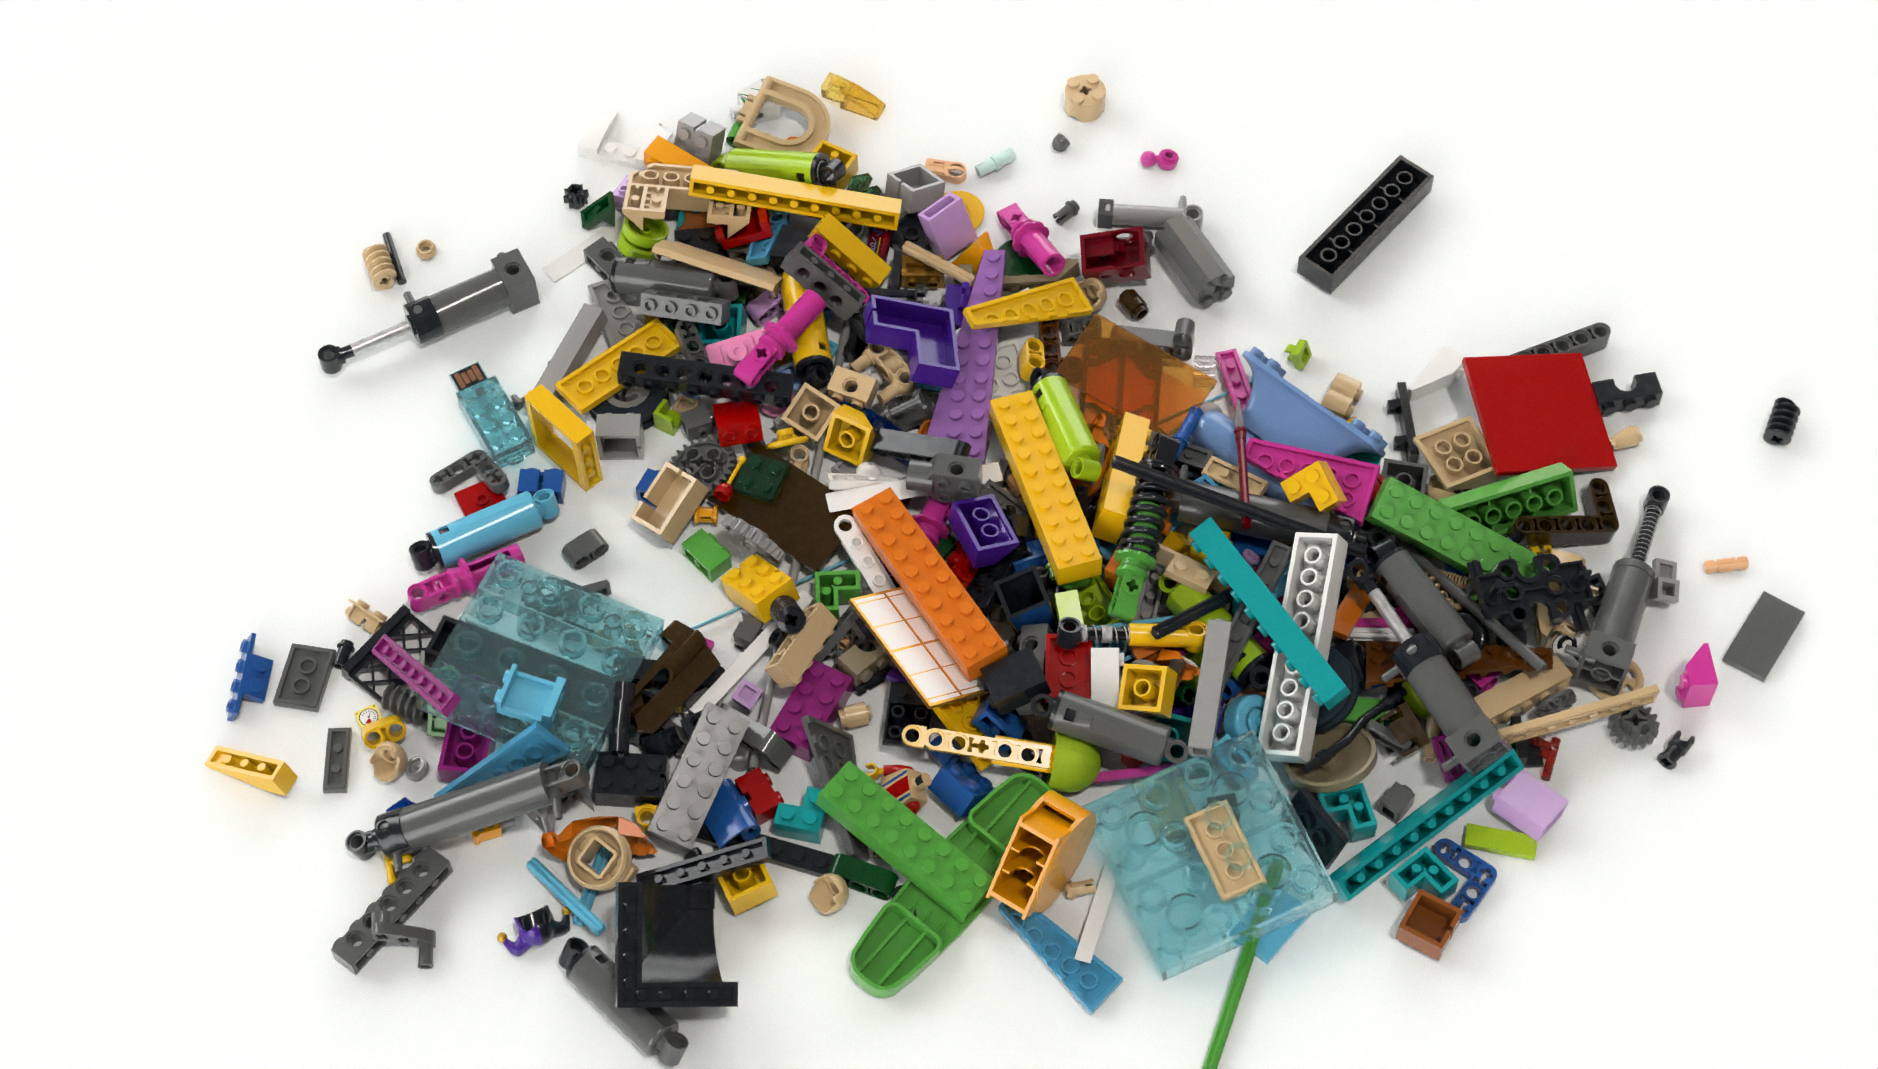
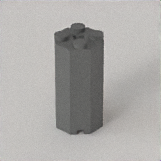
[1154,214,1235,308]

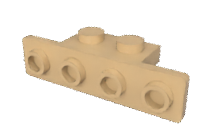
[1156,543,1230,595]

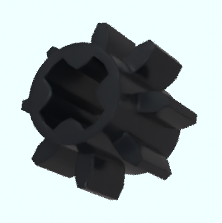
[563,184,589,209]

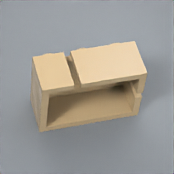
[630,461,709,545]

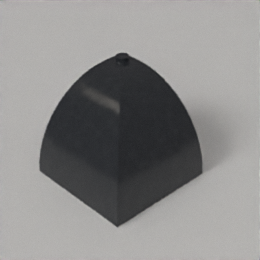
[615,882,738,1008]

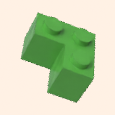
[815,570,861,620]

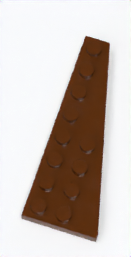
[1365,640,1553,689]

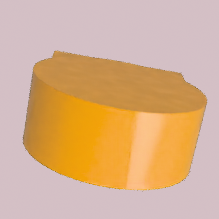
[986,790,1096,920]

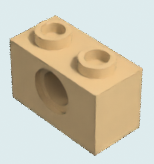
[827,365,879,410]

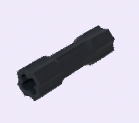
[608,681,635,754]

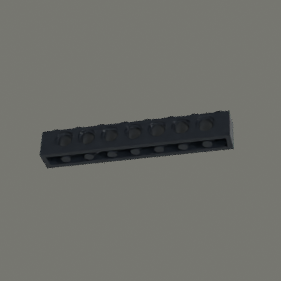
[617,351,795,408]

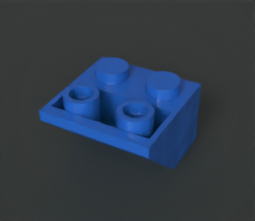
[928,761,995,818]

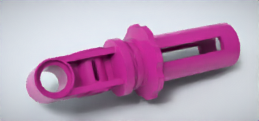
[996,203,1065,276]
[733,289,826,387]
[912,495,952,549]
[407,543,526,613]

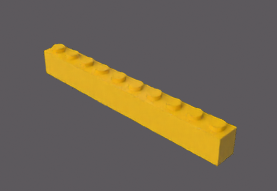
[688,164,902,231]

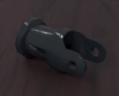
[1657,731,1695,770]

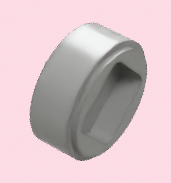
[405,756,430,780]

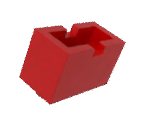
[734,767,784,826]

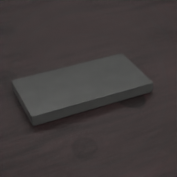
[1722,591,1805,683]

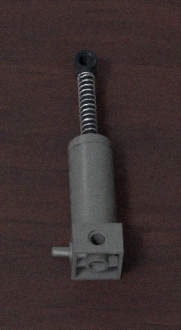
[1564,485,1670,695]

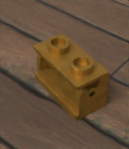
[901,255,944,289]

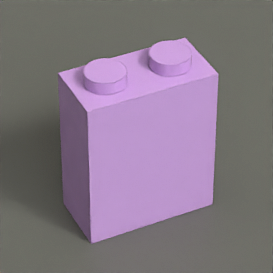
[917,192,978,260]
[1491,770,1569,842]

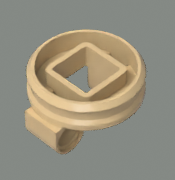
[567,825,639,891]

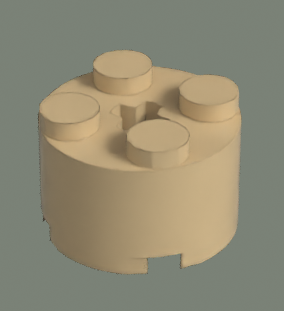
[1064,74,1106,122]

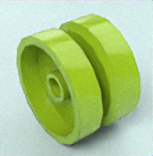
[617,216,669,260]

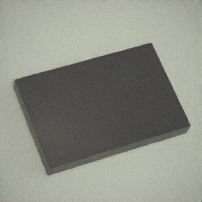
[273,643,337,712]

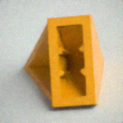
[952,231,994,275]

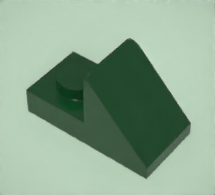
[580,191,615,231]

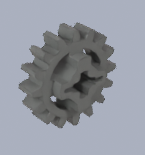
[1607,706,1660,750]

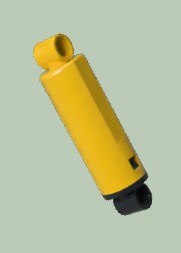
[780,271,834,391]

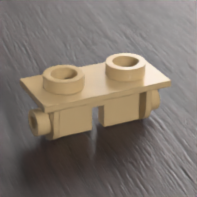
[345,599,387,635]

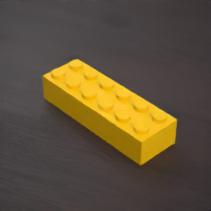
[1091,412,1152,544]

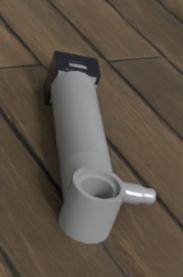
[1097,195,1203,230]

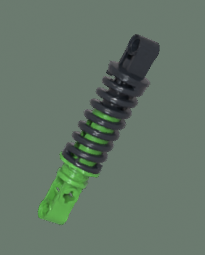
[1107,432,1180,623]

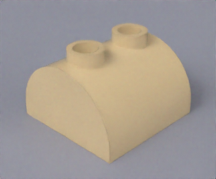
[781,382,841,443]

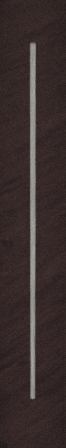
[748,188,880,771]

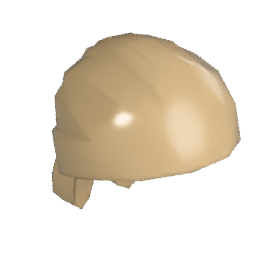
[1425,474,1456,500]

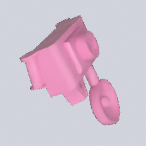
[705,328,795,417]

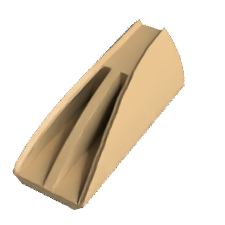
[1536,550,1599,647]

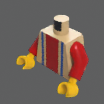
[865,763,932,814]

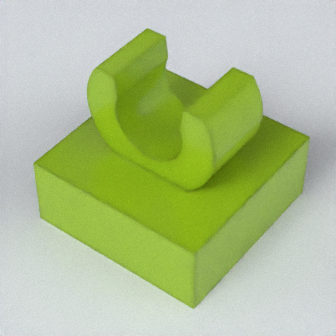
[1285,339,1312,370]

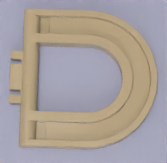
[732,76,831,152]

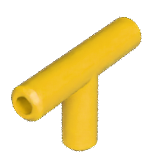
[383,853,413,885]

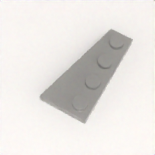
[587,279,644,348]

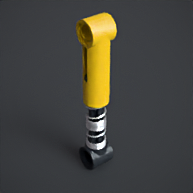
[1056,617,1207,653]

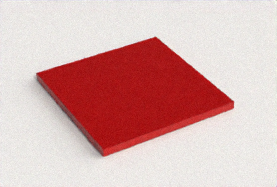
[1461,353,1617,476]

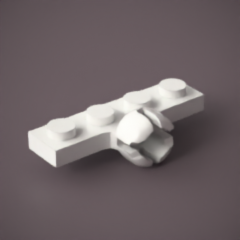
[826,462,906,492]

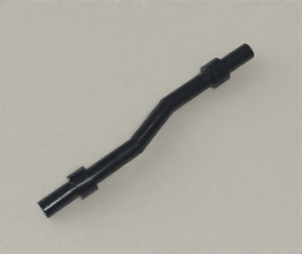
[1302,687,1407,774]

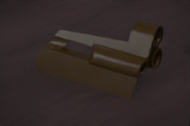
[631,620,721,735]

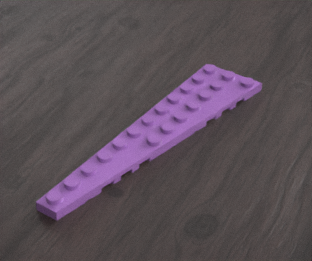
[927,250,1006,465]

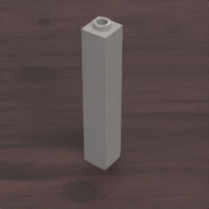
[524,303,608,417]
[1188,619,1232,759]

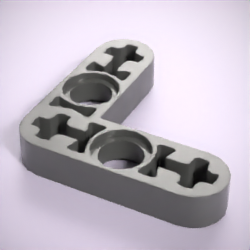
[429,450,510,494]

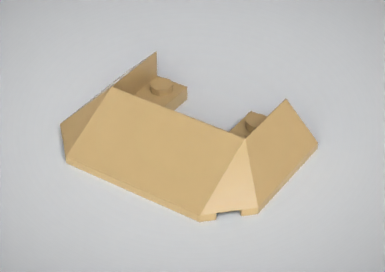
[622,163,752,238]

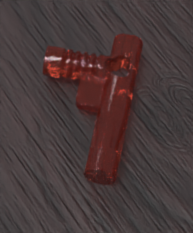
[1531,736,1561,781]

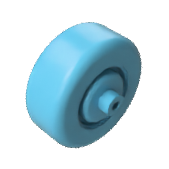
[1223,694,1265,751]

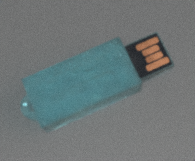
[449,362,536,468]

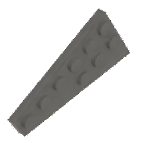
[801,715,869,862]

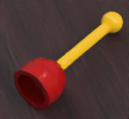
[714,455,747,502]

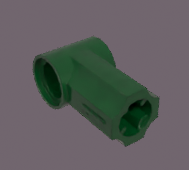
[1173,682,1196,706]

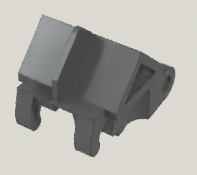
[884,385,935,432]

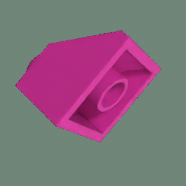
[1675,643,1718,708]

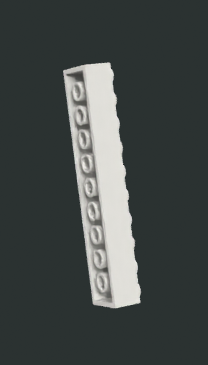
[1256,532,1348,764]

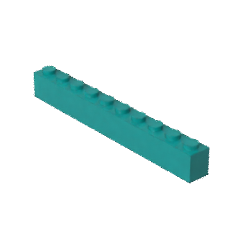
[1189,517,1351,710]
[1324,748,1525,901]

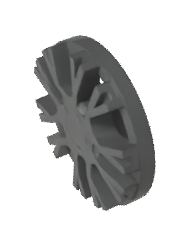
[1535,689,1577,717]

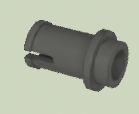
[1053,200,1080,225]

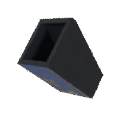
[993,565,1058,635]

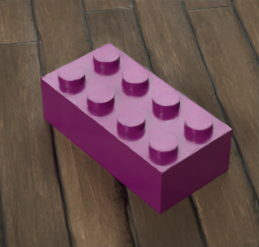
[770,659,854,763]
[437,687,502,783]

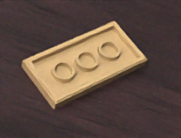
[1183,799,1267,904]

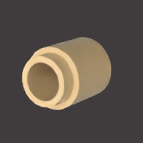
[837,701,873,729]

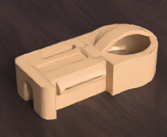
[925,158,967,184]

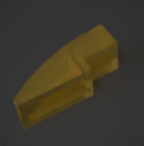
[821,72,886,121]

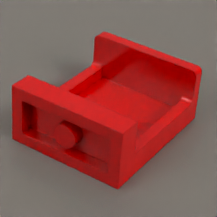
[714,207,773,250]
[712,401,764,447]

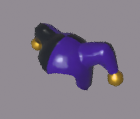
[497,905,572,957]

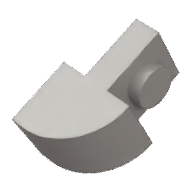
[1649,558,1680,604]

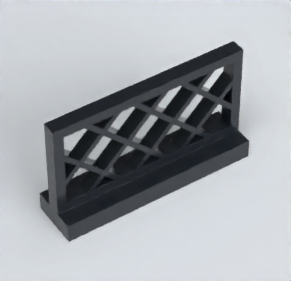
[341,604,434,704]

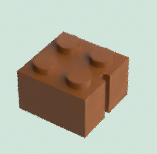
[1395,889,1463,961]

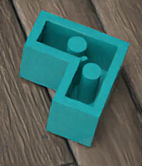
[1316,783,1377,842]
[773,786,829,844]
[1388,846,1459,902]

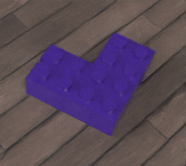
[863,294,960,389]

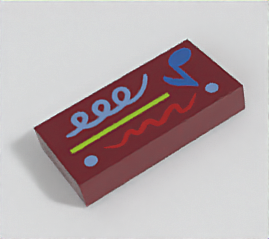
[867,227,893,263]

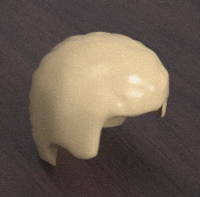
[1078,277,1107,312]
[369,741,408,782]
[809,873,849,915]

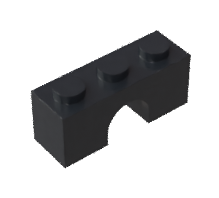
[1592,372,1663,415]

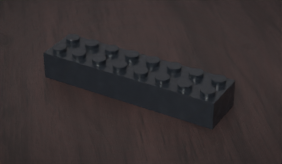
[1297,155,1434,294]

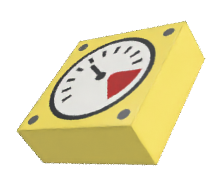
[354,703,383,730]

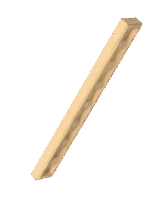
[1498,684,1660,744]

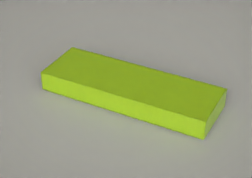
[1463,823,1537,860]

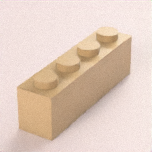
[764,602,838,689]

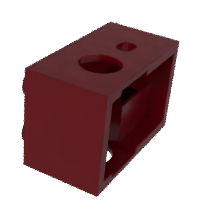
[1080,226,1152,285]

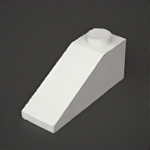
[1408,346,1465,402]

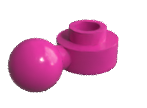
[1140,149,1179,171]

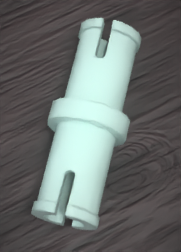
[974,147,1017,178]

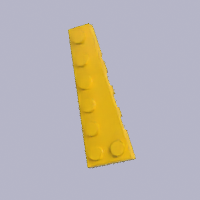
[963,277,1093,330]

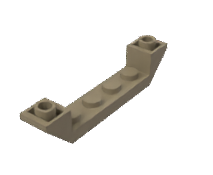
[954,258,1080,296]

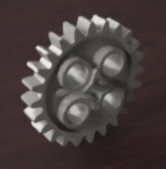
[720,514,786,564]

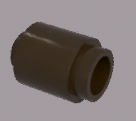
[1118,289,1149,320]

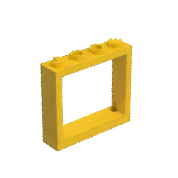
[524,384,603,492]

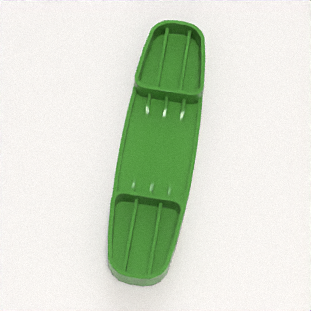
[849,772,1052,998]

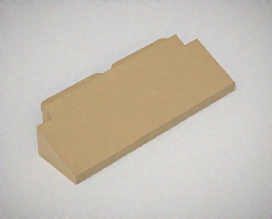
[651,239,783,298]

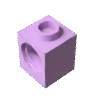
[731,678,764,713]

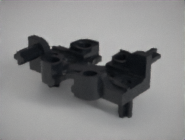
[1465,553,1595,634]

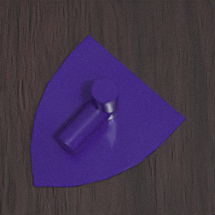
[945,281,973,328]

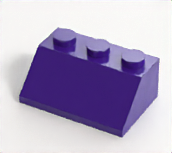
[948,494,1019,569]

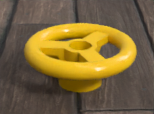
[766,427,809,450]

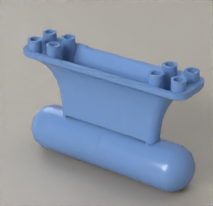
[1191,346,1388,508]

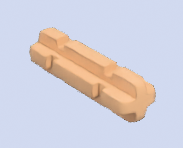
[1703,556,1749,574]

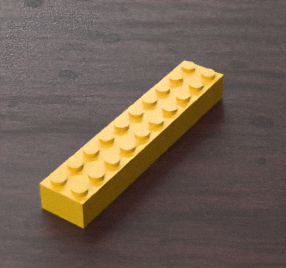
[990,390,1102,586]

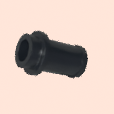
[332,639,355,670]

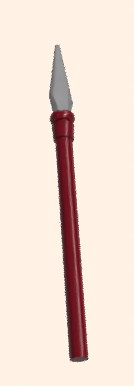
[1234,399,1251,529]

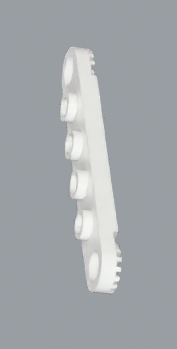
[834,515,896,593]

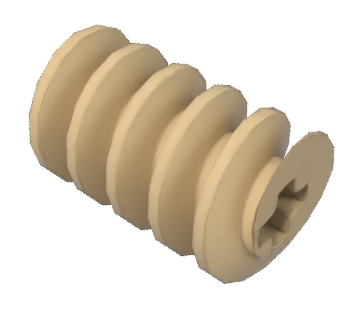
[362,244,397,290]

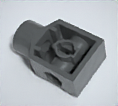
[906,453,983,503]

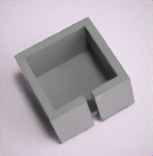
[674,112,726,165]
[885,164,945,213]
[595,413,645,460]

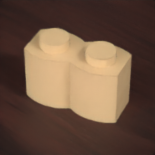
[1321,372,1364,420]

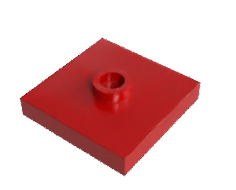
[454,479,506,516]

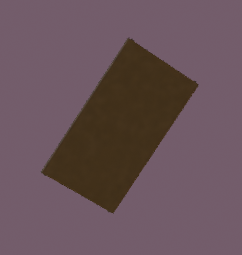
[707,443,854,572]

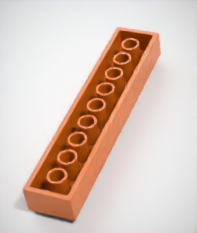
[852,487,1008,682]

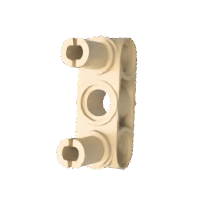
[849,343,915,405]

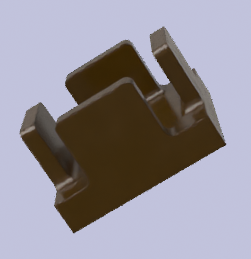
[1376,701,1430,762]

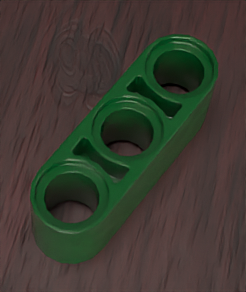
[827,853,899,901]

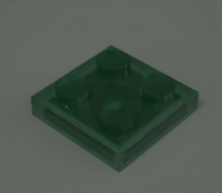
[732,452,791,504]

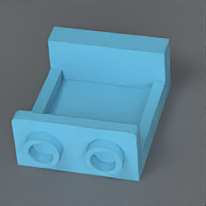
[494,663,567,729]

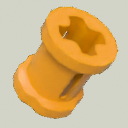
[694,505,719,525]

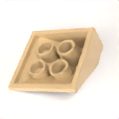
[1413,415,1500,491]

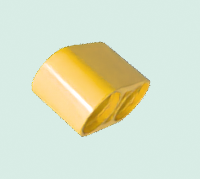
[1018,337,1045,382]
[361,715,407,749]

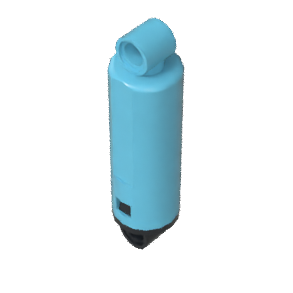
[408,489,560,572]

